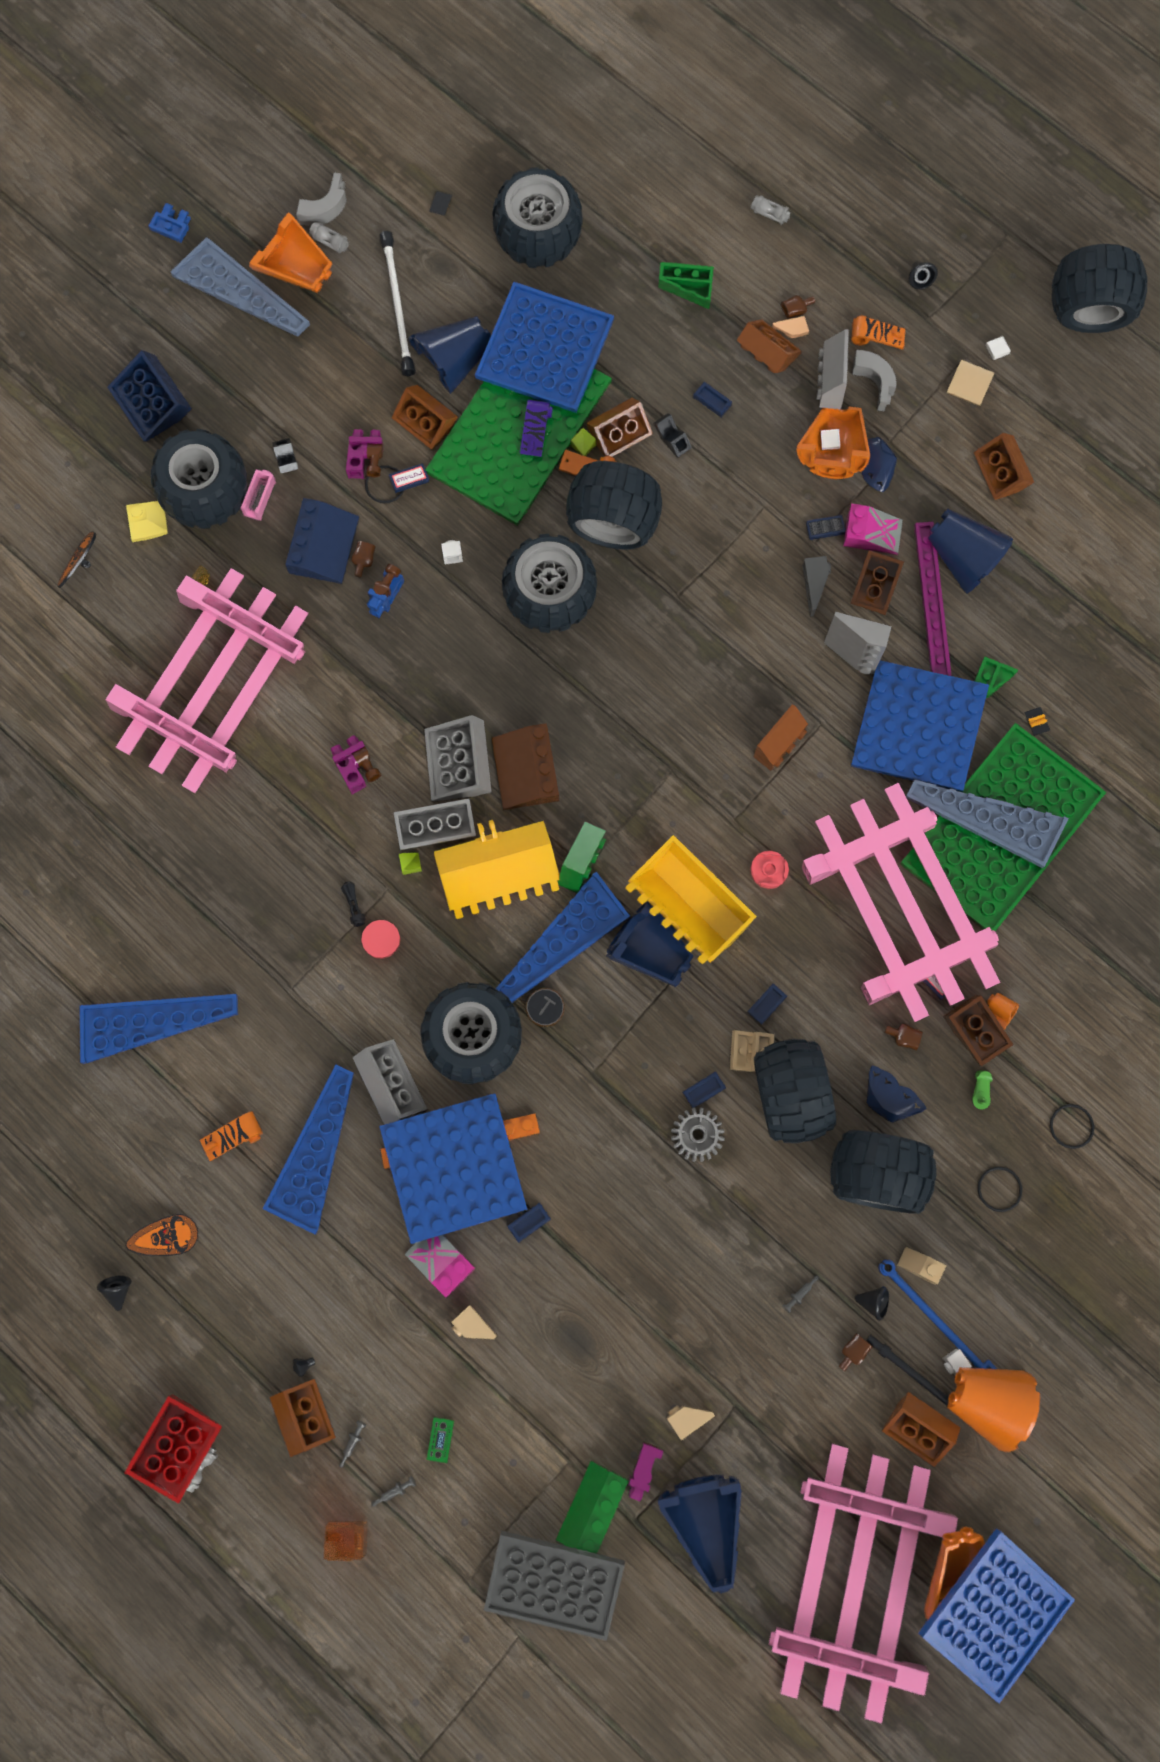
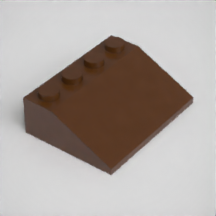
[492,723,559,810]

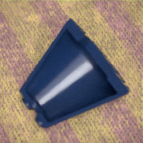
[408,316,491,394]
[928,509,1014,594]
[606,901,694,987]

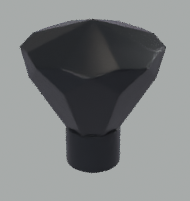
[293,1357,315,1377]

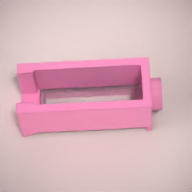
[241,469,276,521]

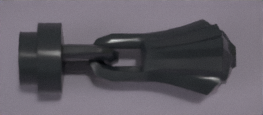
[341,881,366,927]

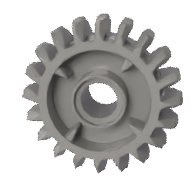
[671,1108,725,1162]

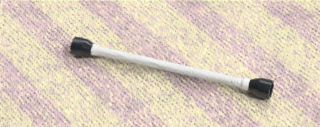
[379,231,416,376]

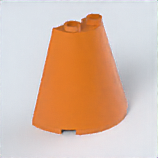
[249,212,332,293]
[797,407,870,479]
[947,1367,1040,1452]
[925,1527,985,1620]

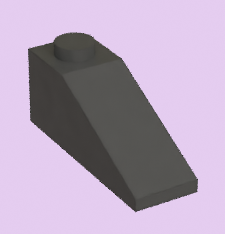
[802,556,831,617]

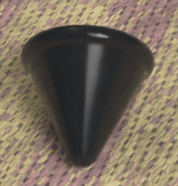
[908,261,938,290]
[97,1275,132,1311]
[854,1286,889,1321]

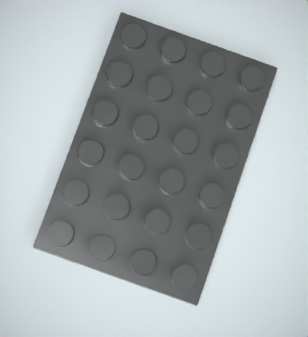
[484,1531,625,1641]

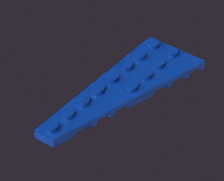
[496,872,630,1003]
[80,994,238,1064]
[263,1065,354,1235]

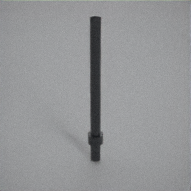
[866,1334,949,1406]

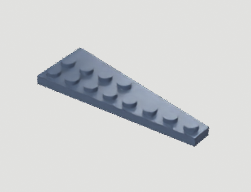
[171,237,310,337]
[906,780,1069,868]

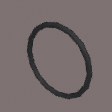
[365,465,404,503]
[1050,1104,1095,1149]
[978,1166,1023,1212]

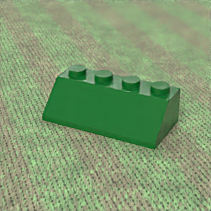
[556,1461,629,1554]

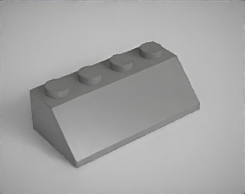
[817,330,849,409]
[394,799,476,850]
[352,1039,427,1125]

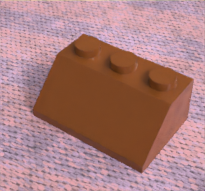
[737,319,802,373]
[392,385,458,450]
[586,398,653,457]
[973,433,1034,500]
[754,704,808,771]
[269,1379,336,1457]
[882,1392,961,1467]

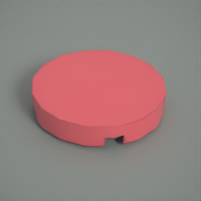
[750,851,789,889]
[361,920,401,959]

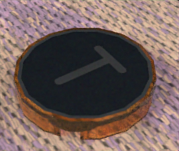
[526,988,564,1027]

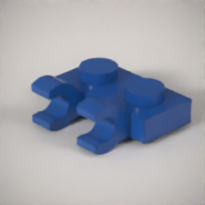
[149,203,191,243]

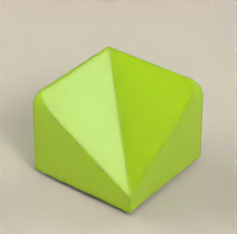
[571,428,596,456]
[399,853,422,875]

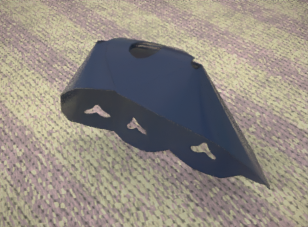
[862,437,897,492]
[866,1066,927,1123]

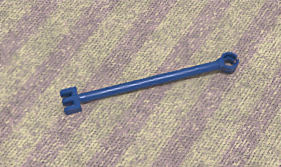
[878,1260,997,1369]

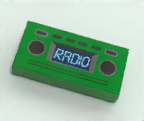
[427,1417,454,1463]

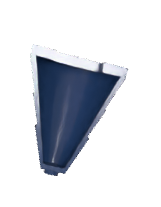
[658,1475,742,1593]

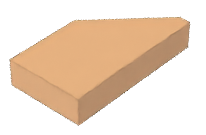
[772,316,809,338]

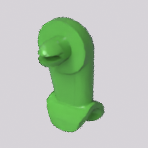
[972,1070,993,1109]

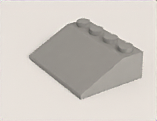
[824,612,892,674]
[424,715,491,801]

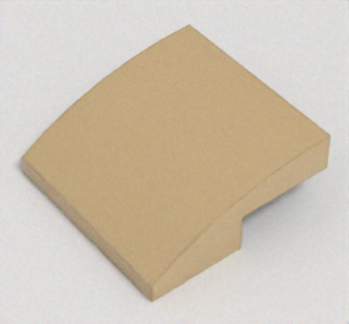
[947,360,994,406]
[730,1030,774,1072]

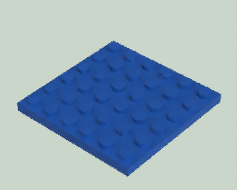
[475,282,614,413]
[851,660,989,792]
[379,1093,527,1244]
[918,1528,1075,1704]

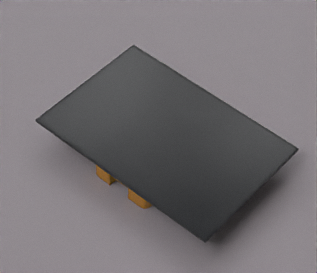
[429,191,452,216]
[1024,707,1050,736]

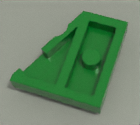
[974,656,1018,698]

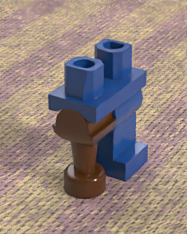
[367,564,404,618]

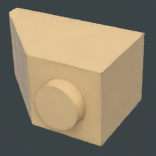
[897,1247,946,1284]
[452,1305,497,1339]
[666,1405,715,1440]

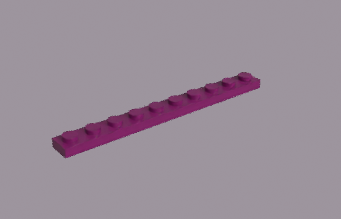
[914,522,952,676]

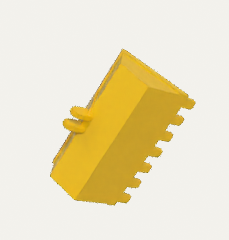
[434,820,560,919]
[625,835,757,964]

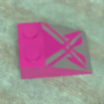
[843,504,903,555]
[405,1235,475,1298]

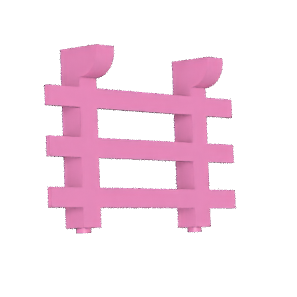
[106,568,308,793]
[802,783,1000,1022]
[769,1444,958,1723]

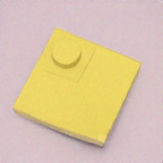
[126,501,168,542]

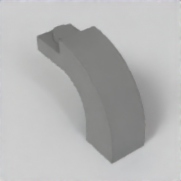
[296,173,347,226]
[852,350,896,411]

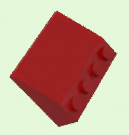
[124,1394,223,1504]

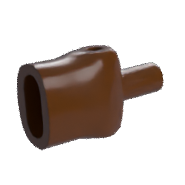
[781,295,815,319]
[351,541,376,577]
[884,1024,923,1051]
[838,1333,873,1372]

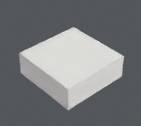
[986,336,1010,360]
[821,429,840,450]

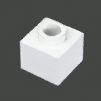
[441,540,463,564]
[943,1349,972,1375]

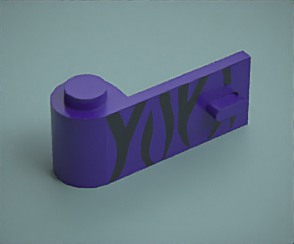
[520,400,553,457]

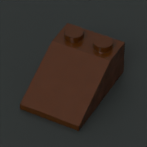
[850,550,905,615]
[943,995,1013,1066]

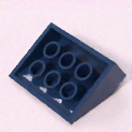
[107,350,192,442]
[285,498,359,584]

